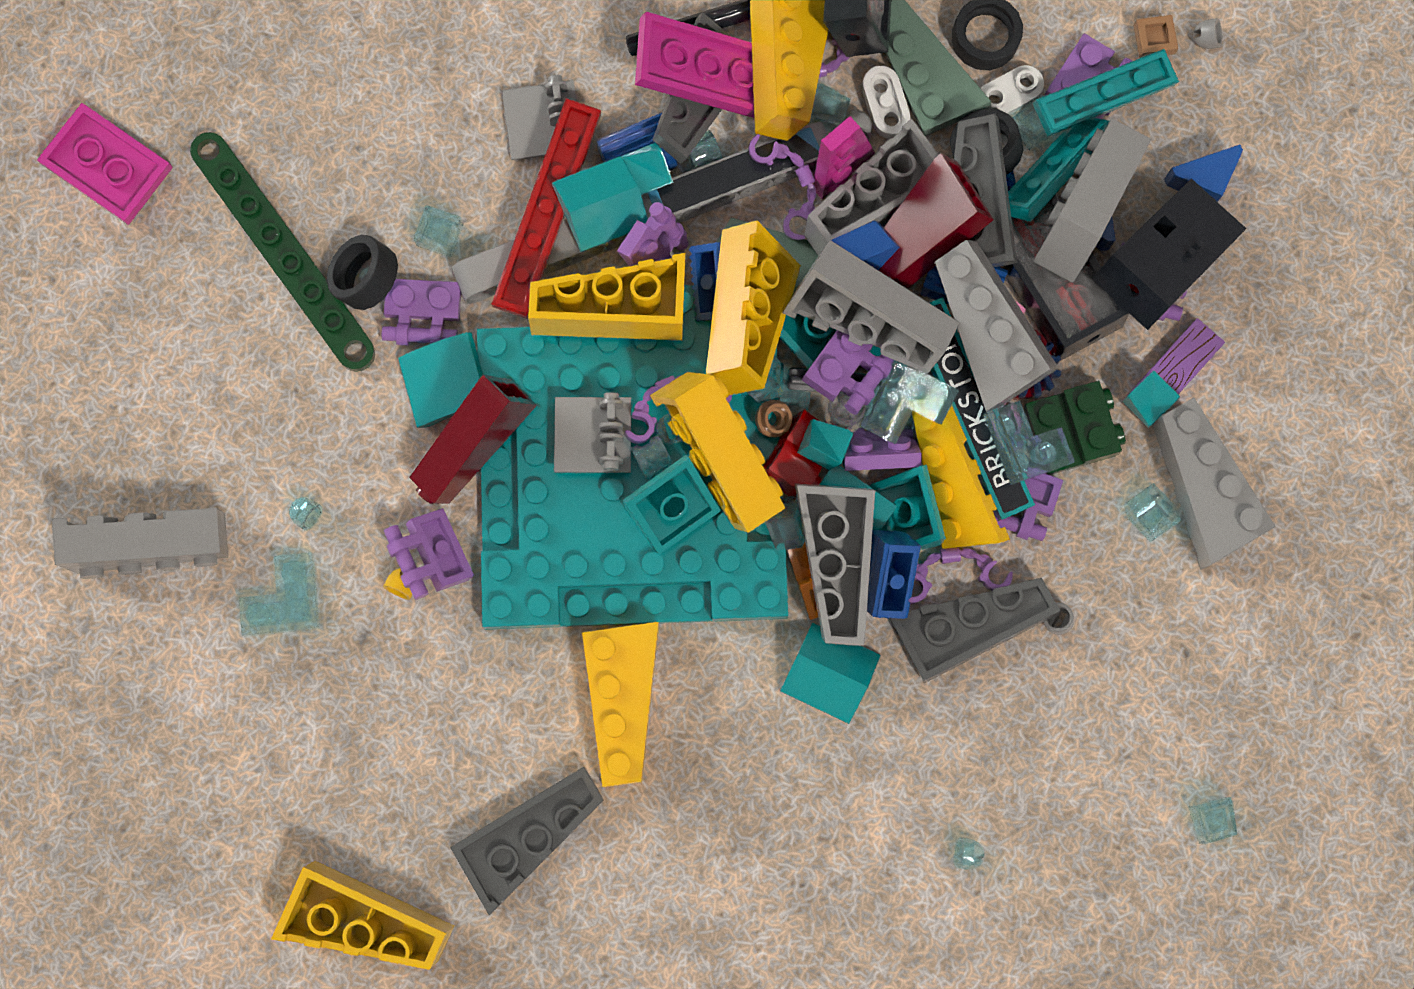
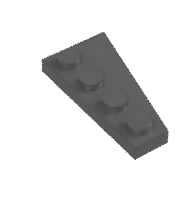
[652,12,730,164]
[450,767,604,915]

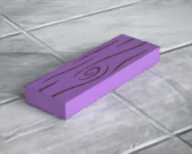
[1122,318,1225,401]

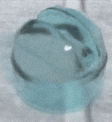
[655,413,682,445]
[289,497,323,531]
[953,837,985,870]

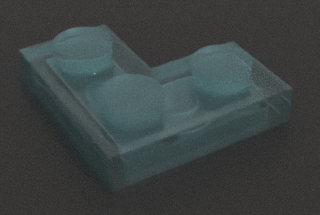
[860,360,959,444]
[983,401,1075,485]
[239,552,320,637]

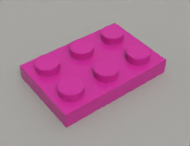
[37,103,173,225]

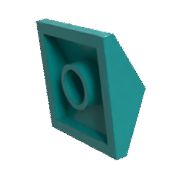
[552,156,648,253]

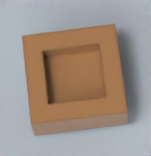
[1133,15,1178,59]

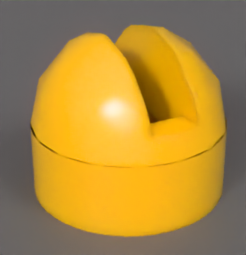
[383,568,412,600]

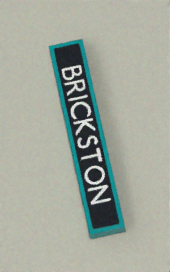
[930,297,1035,521]

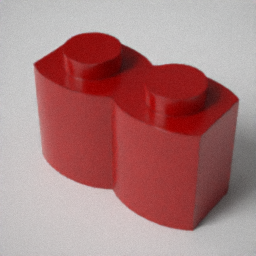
[763,410,822,500]

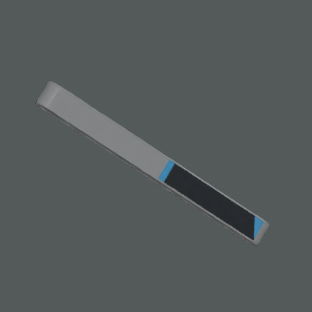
[452,122,828,304]

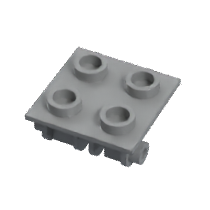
[502,75,577,160]
[554,393,631,473]

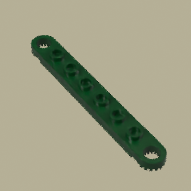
[190,132,375,372]

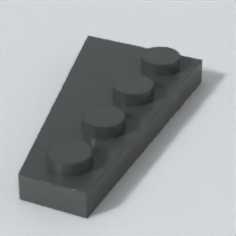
[954,114,1017,267]
[890,578,1060,683]

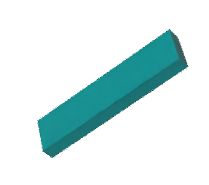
[1032,49,1179,137]
[1008,118,1110,222]

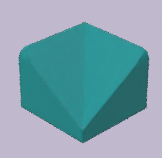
[622,143,673,195]
[1122,370,1180,428]
[797,419,853,470]

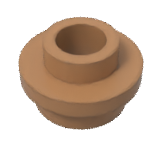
[755,400,792,437]

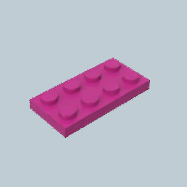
[635,11,754,118]

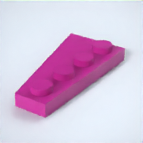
[813,116,876,199]

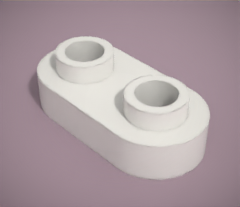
[981,65,1044,115]
[862,66,910,139]

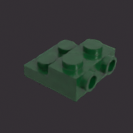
[1023,380,1126,475]

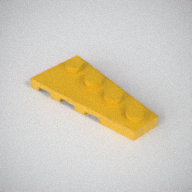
[909,394,1010,549]

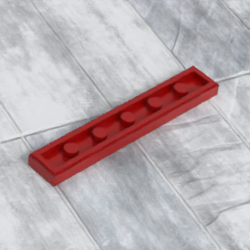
[491,98,601,319]

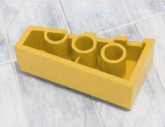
[750,0,828,141]
[706,220,801,395]
[528,253,685,340]
[650,372,785,533]
[582,622,659,788]
[271,861,455,970]

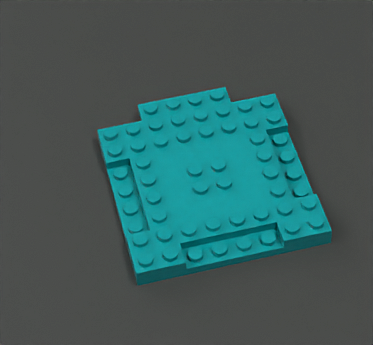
[477,285,789,630]

